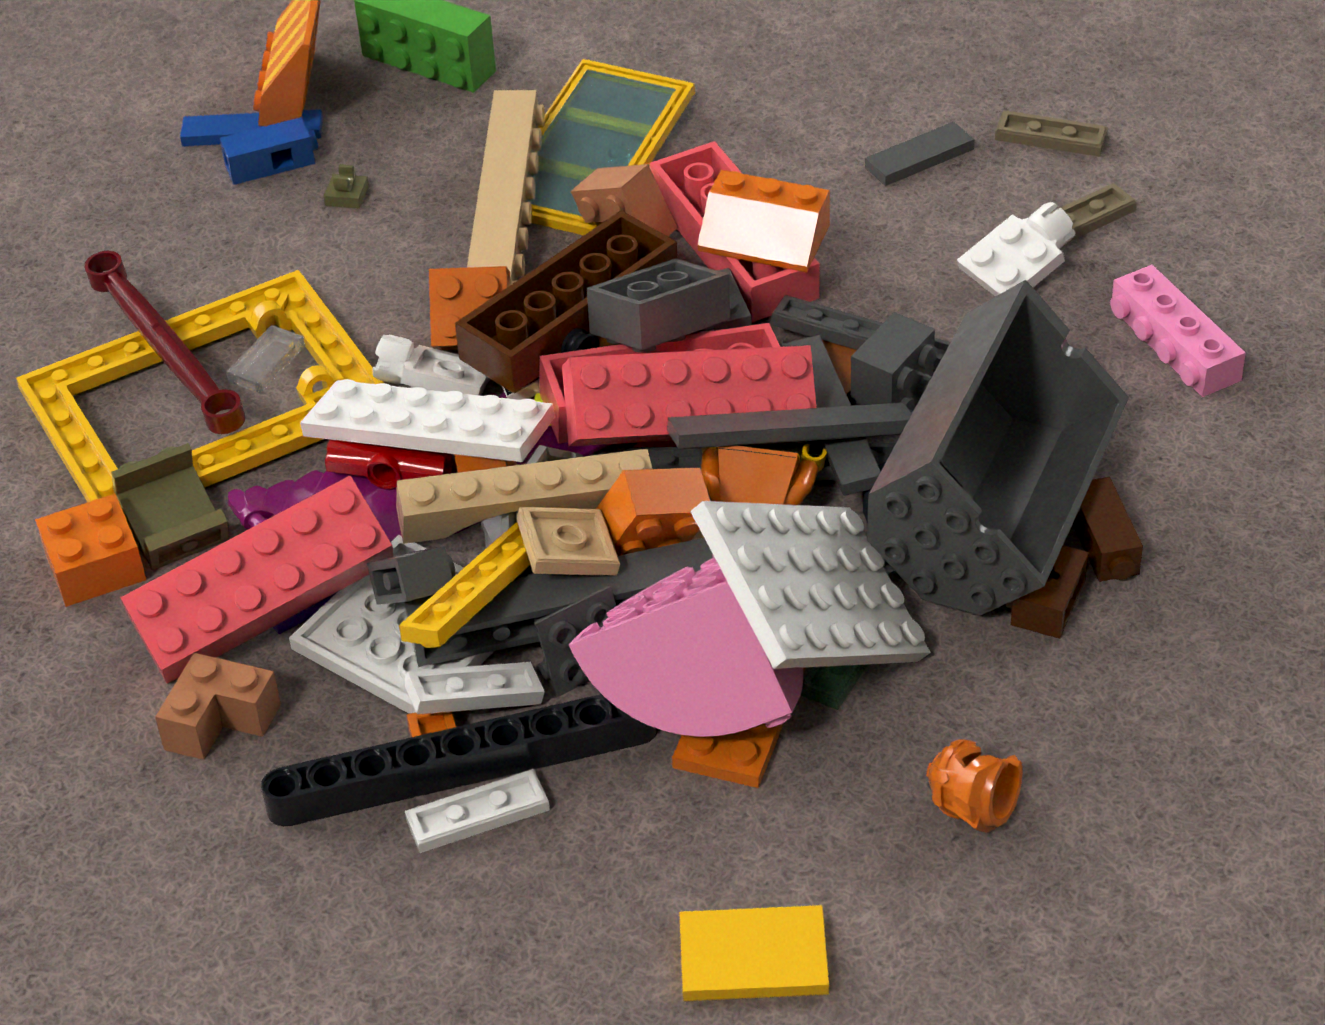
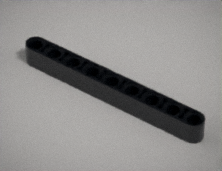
[261,694,658,827]

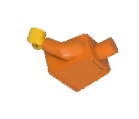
[701,444,827,505]

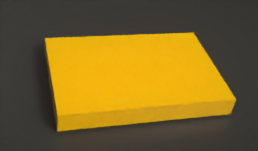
[680,905,829,1001]

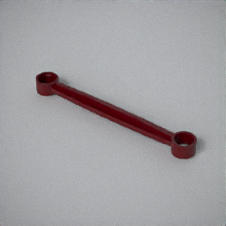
[84,251,246,434]

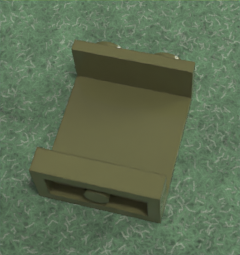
[111,443,229,570]

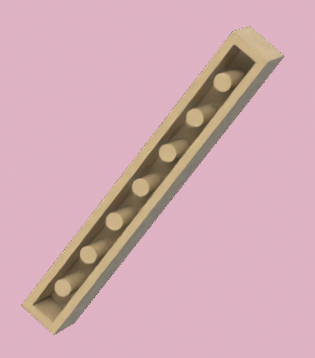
[467,90,545,285]

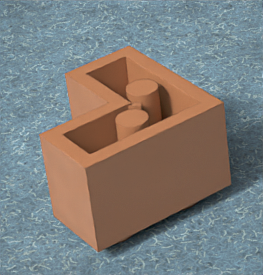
[570,164,678,236]
[155,653,281,760]

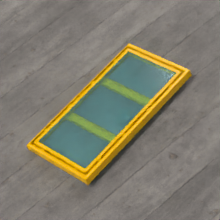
[528,59,695,236]

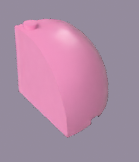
[569,554,803,737]

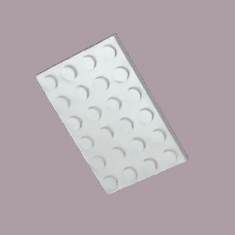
[690,501,931,669]

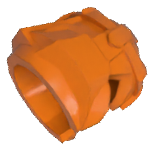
[926,739,1023,833]

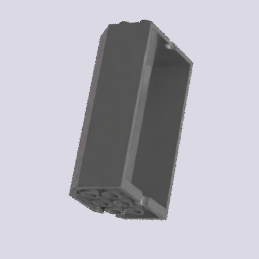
[867,280,1129,615]

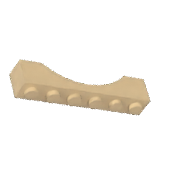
[396,449,653,544]

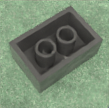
[587,258,730,352]

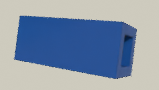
[219,117,318,185]

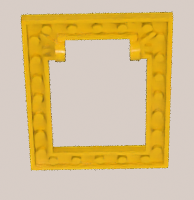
[16,270,384,520]

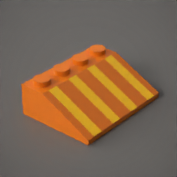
[253,0,321,126]

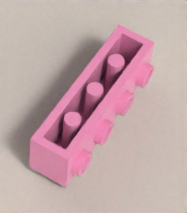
[1110,265,1246,397]

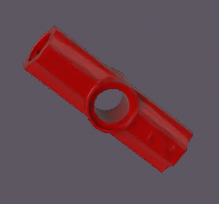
[325,440,453,489]

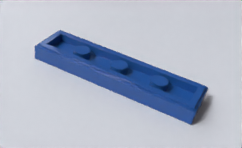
[180,109,323,147]

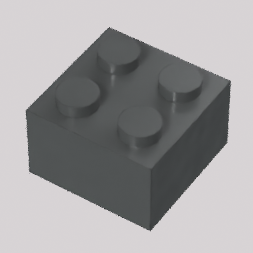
[850,312,937,413]

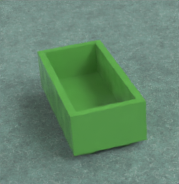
[354,0,496,93]

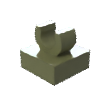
[324,164,369,209]

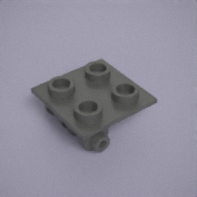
[534,585,616,697]

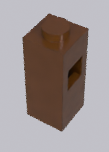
[1072,477,1143,582]

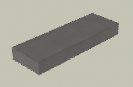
[865,121,974,186]

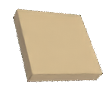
[516,507,620,576]

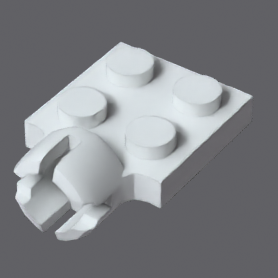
[957,202,1076,297]
[372,335,490,396]

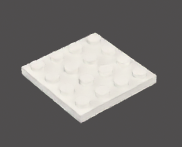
[289,535,494,714]

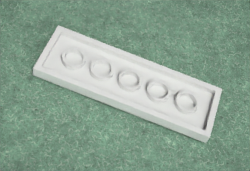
[300,379,555,462]

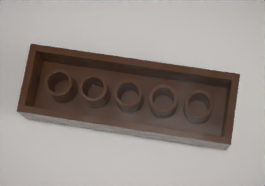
[455,211,678,394]

